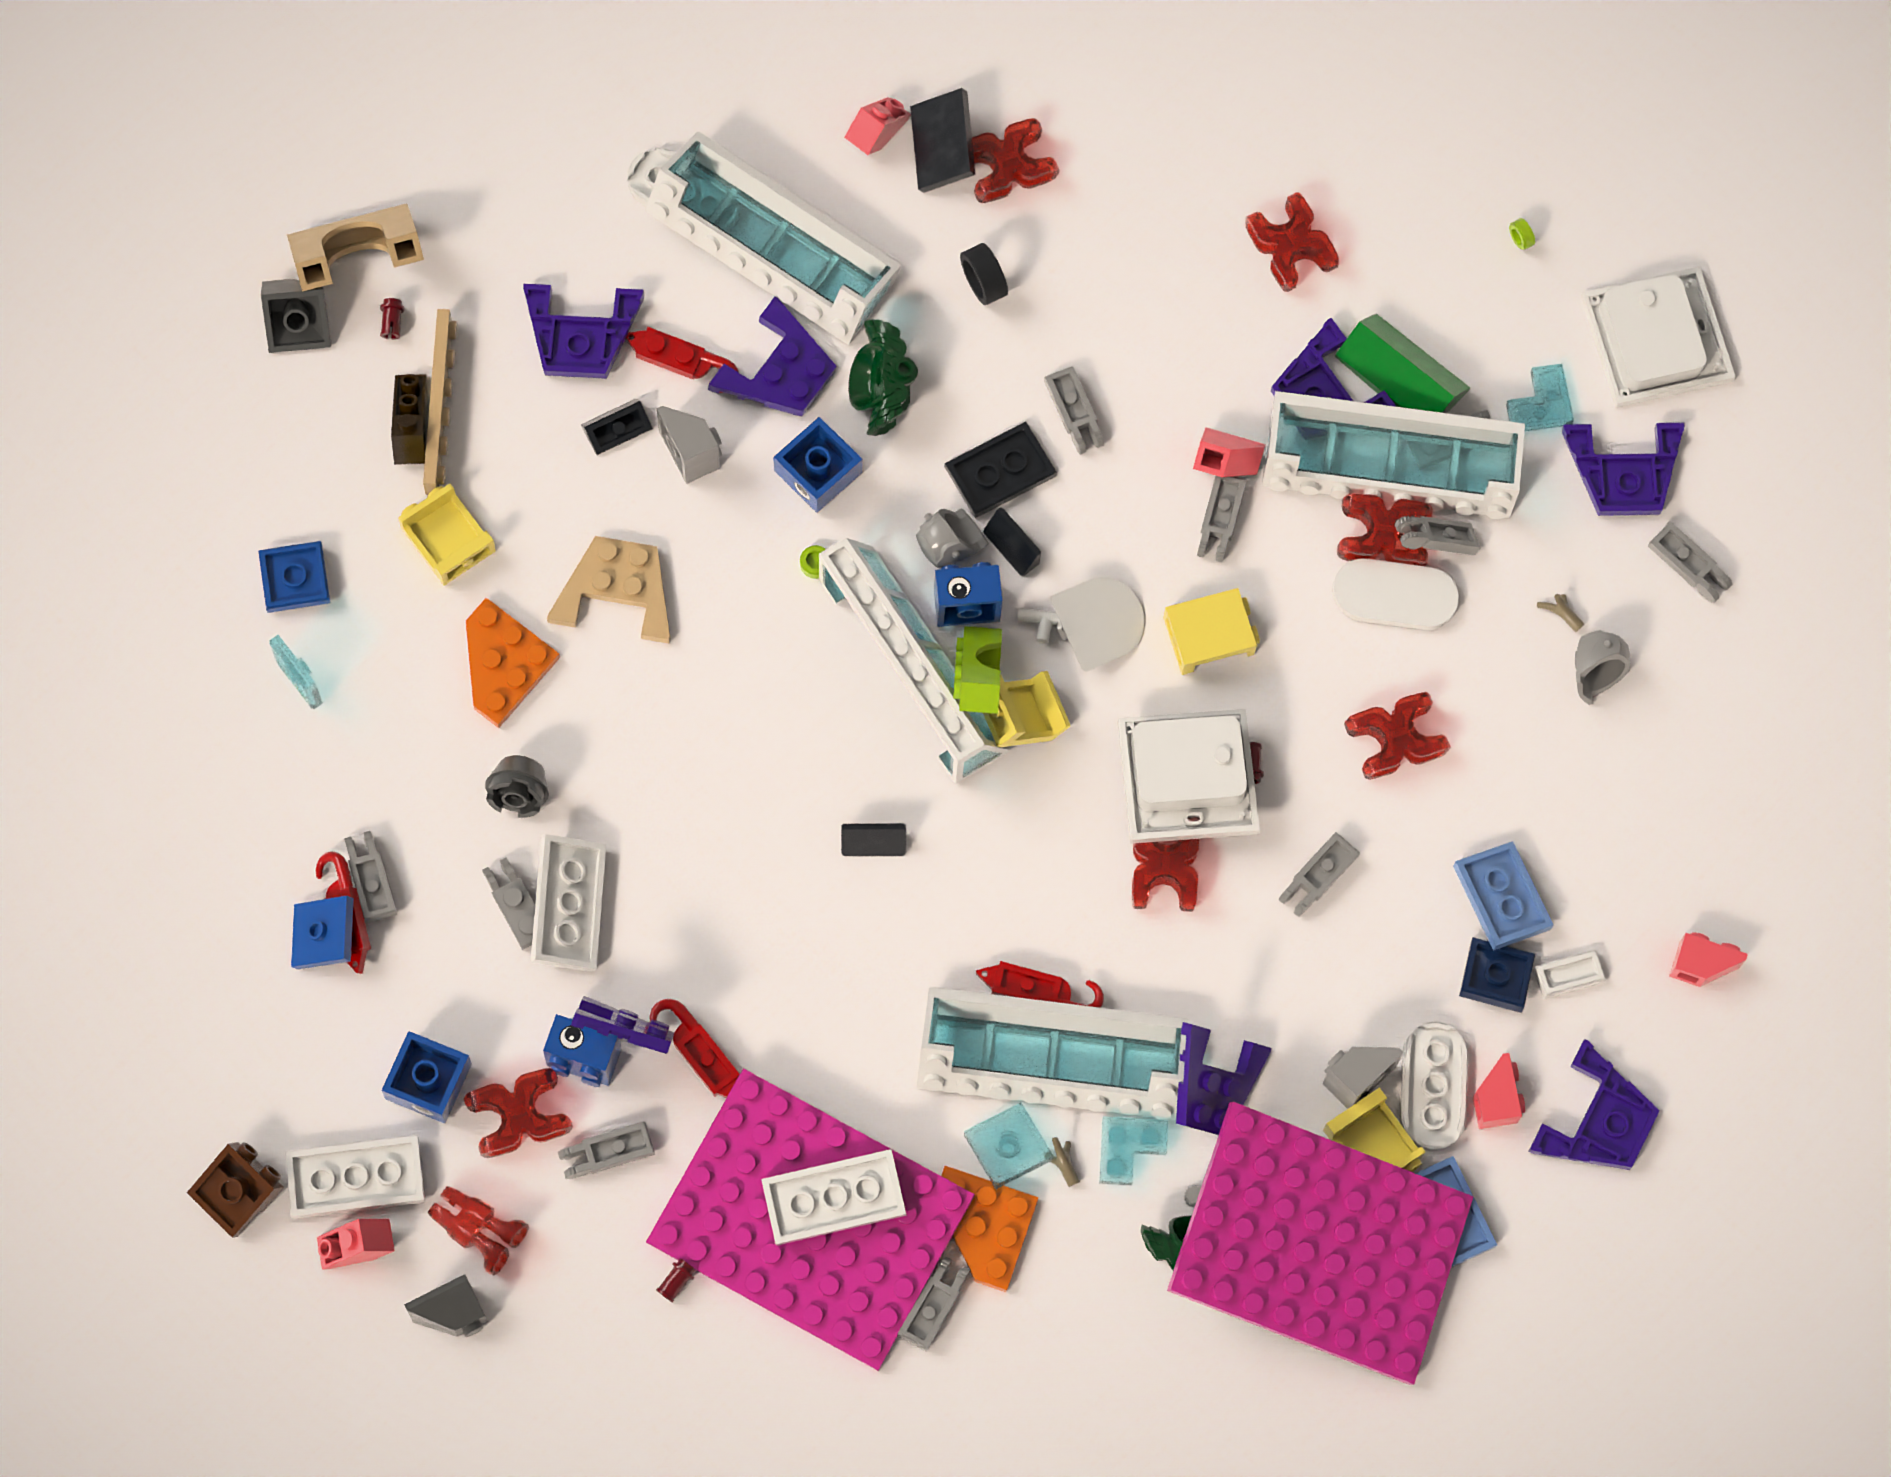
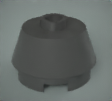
[485,755,549,818]

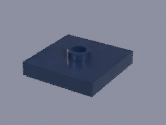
[1459,937,1535,1013]

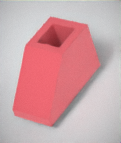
[844,97,911,155]
[1193,427,1266,477]
[1669,932,1748,987]
[1473,1053,1525,1129]
[317,1219,395,1270]

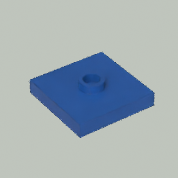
[258,541,331,613]
[291,896,354,970]

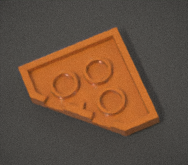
[466,598,560,728]
[941,1166,1039,1292]

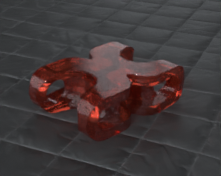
[972,118,1060,203]
[1245,192,1339,292]
[1337,494,1433,566]
[1344,692,1451,780]
[1131,820,1199,912]
[464,1068,573,1158]

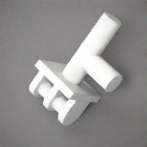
[1018,608,1067,644]

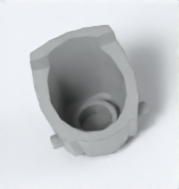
[916,508,989,568]
[1575,630,1630,705]

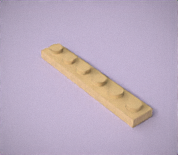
[423,309,457,495]

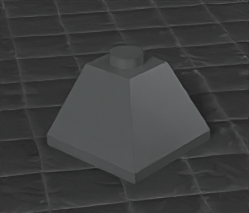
[261,279,331,353]
[404,1274,488,1337]

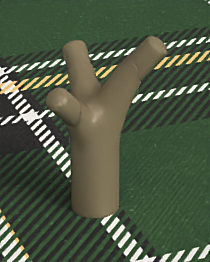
[1537,594,1585,633]
[1044,1137,1080,1187]

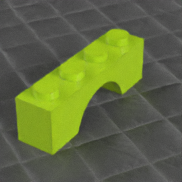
[953,626,1002,714]

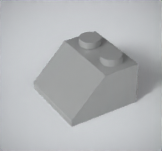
[657,406,722,484]
[1322,1047,1404,1109]

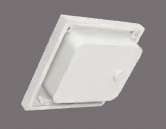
[1580,266,1736,408]
[1118,709,1260,844]

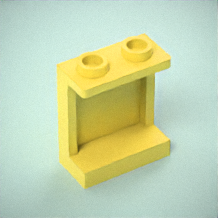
[398,483,496,586]
[1163,588,1260,675]
[983,671,1070,748]
[1323,1087,1426,1172]

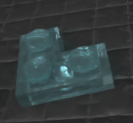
[1506,364,1574,431]
[1099,1116,1168,1186]

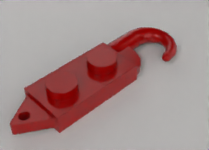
[625,327,739,393]
[315,851,371,974]
[975,961,1104,1008]
[649,998,740,1098]

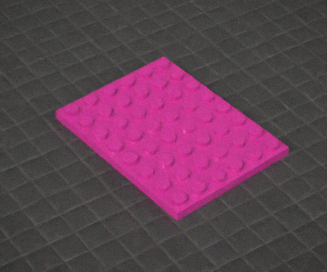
[646,1068,975,1372]
[1167,1102,1474,1385]

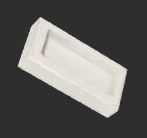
[1533,949,1607,999]

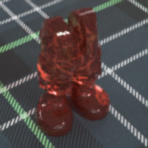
[427,1186,529,1276]

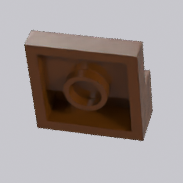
[186,1142,284,1238]

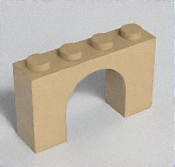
[287,203,424,292]

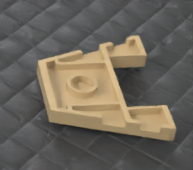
[547,536,670,644]

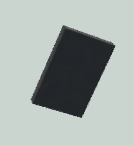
[910,88,976,193]
[944,422,1057,518]

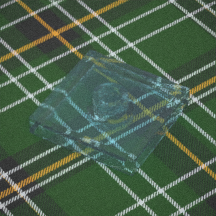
[269,634,323,709]
[964,1102,1054,1189]

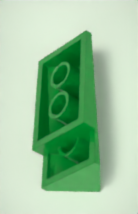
[1335,313,1470,413]

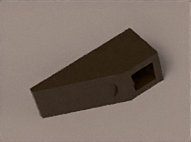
[391,374,427,465]

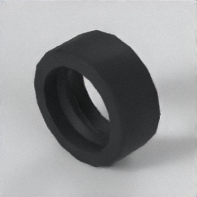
[960,243,1008,305]

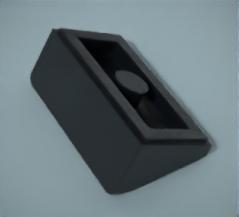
[581,399,653,455]
[983,507,1041,576]
[841,823,906,856]

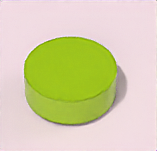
[1509,218,1535,250]
[800,545,828,579]

